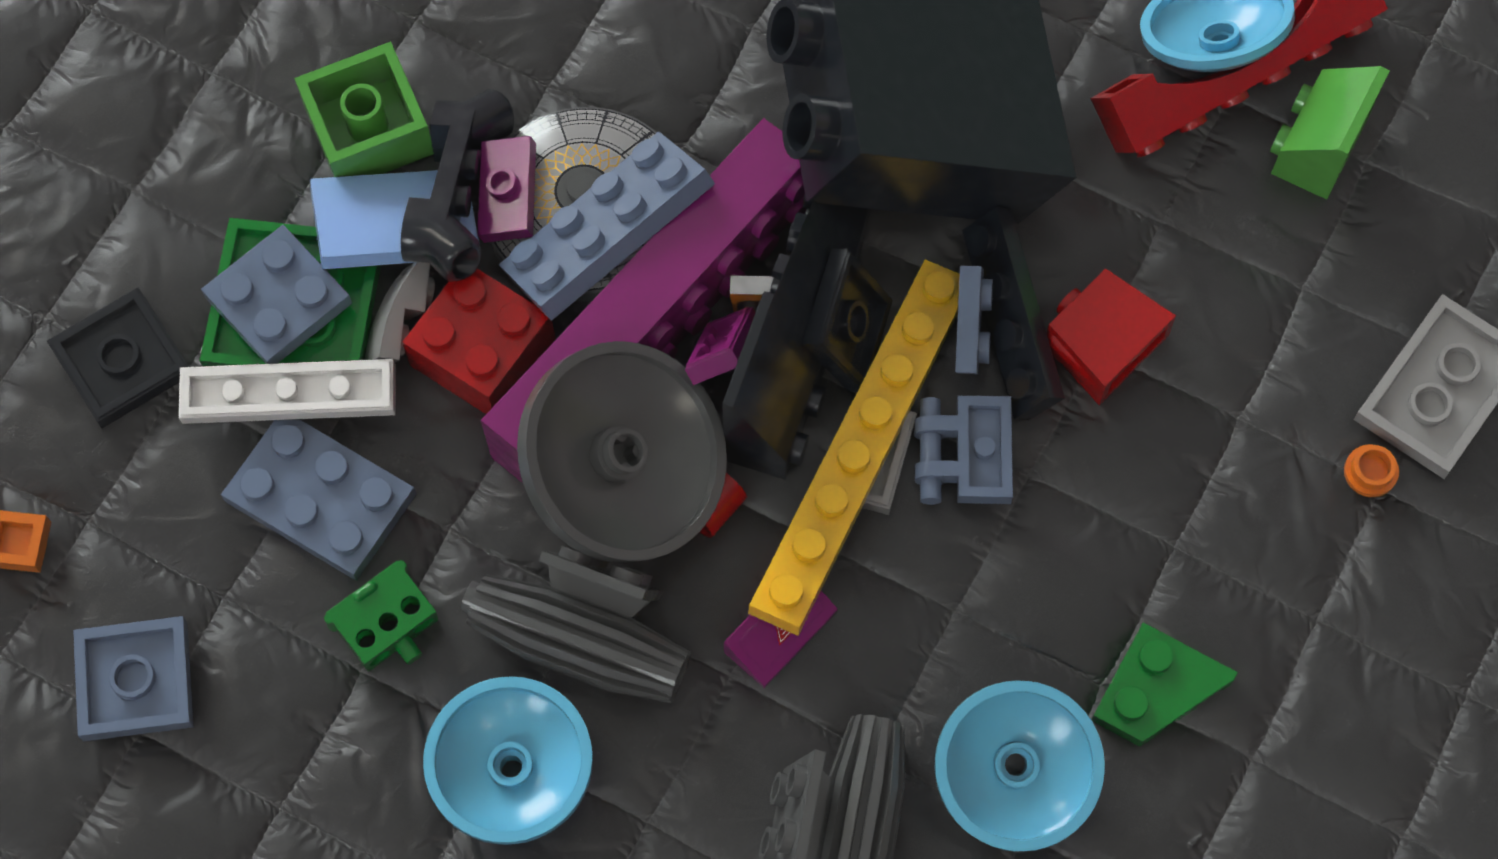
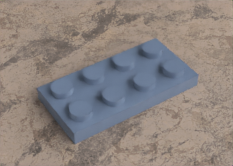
[499,131,715,321]

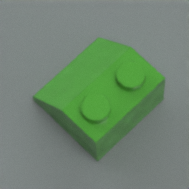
[1270,66,1390,200]

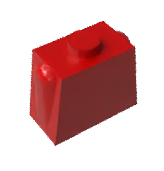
[1047,268,1176,406]

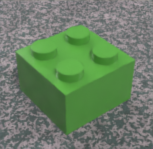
[294,41,433,177]

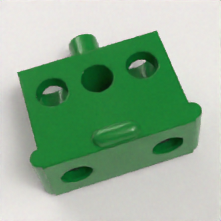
[324,560,439,672]

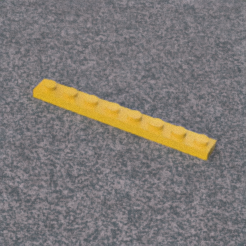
[748,259,960,636]

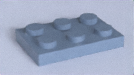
[221,419,417,581]

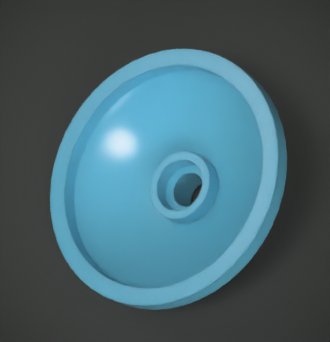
[1140,0,1295,72]
[423,677,593,845]
[935,680,1105,851]

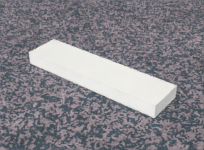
[179,359,396,424]

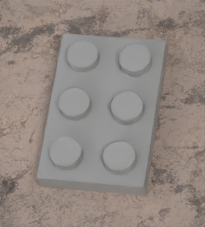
[1353,294,1498,479]

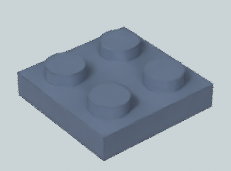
[201,225,352,364]
[73,616,194,742]

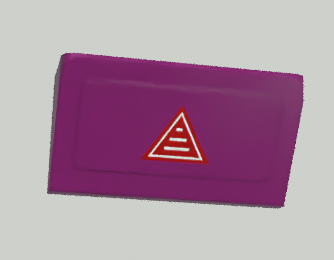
[724,590,838,689]

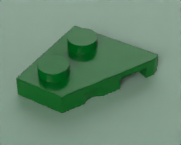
[1091,622,1238,747]

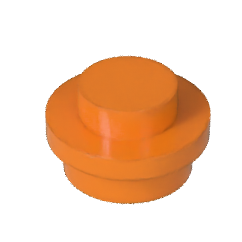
[1344,444,1399,497]

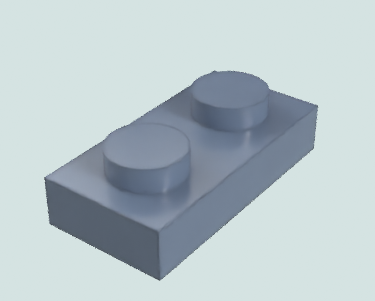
[955,266,993,375]

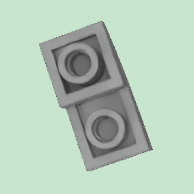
[364,262,435,362]

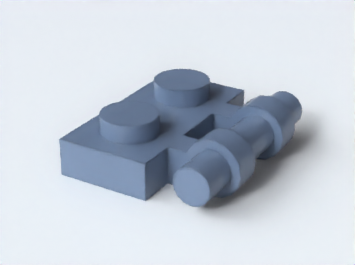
[914,396,1013,505]

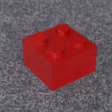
[402,269,556,414]

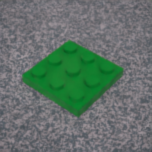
[199,218,381,367]

